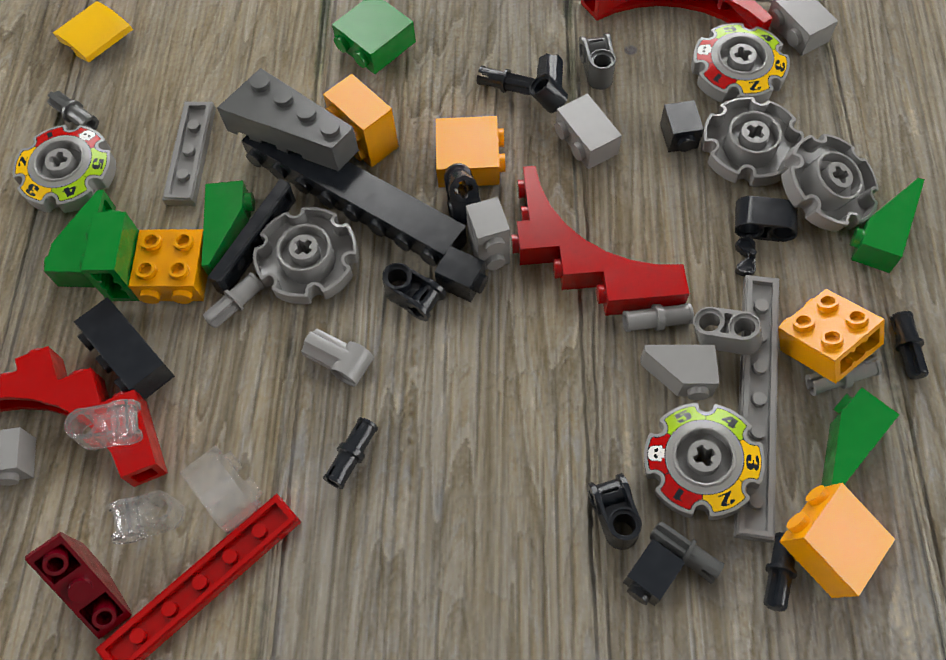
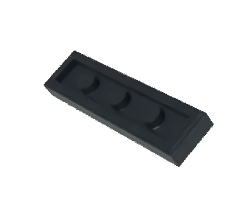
[208,179,296,295]

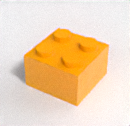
[323,74,399,167]

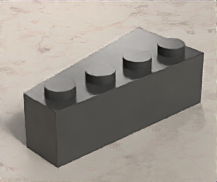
[217,68,359,171]

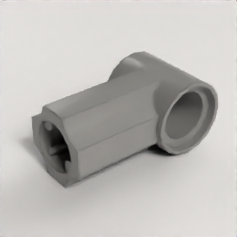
[301,329,374,387]

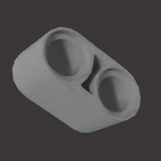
[693,307,763,355]

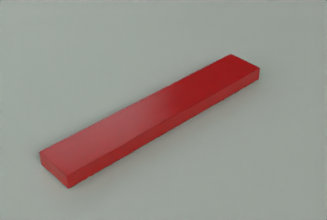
[95,493,301,660]

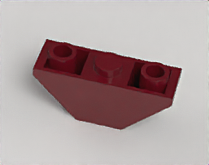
[25,532,132,639]

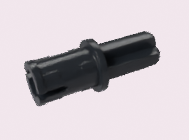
[476,66,534,95]
[889,311,929,380]
[763,532,798,612]

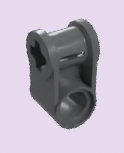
[579,33,616,90]

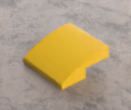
[53,1,133,62]

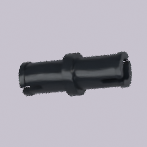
[323,417,378,489]

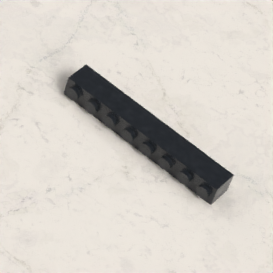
[242,135,467,266]

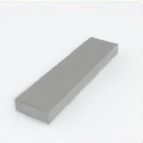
[162,101,216,206]

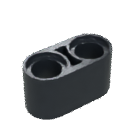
[735,196,798,242]

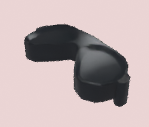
[735,234,757,277]

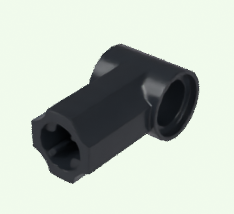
[529,53,568,113]

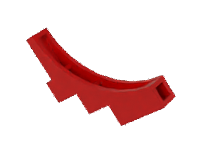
[581,0,773,31]
[511,166,690,316]
[0,346,168,487]

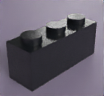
[74,297,175,399]

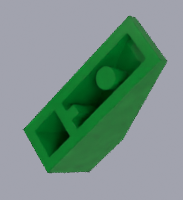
[850,177,925,273]
[201,180,255,276]
[44,190,116,288]
[821,387,900,486]

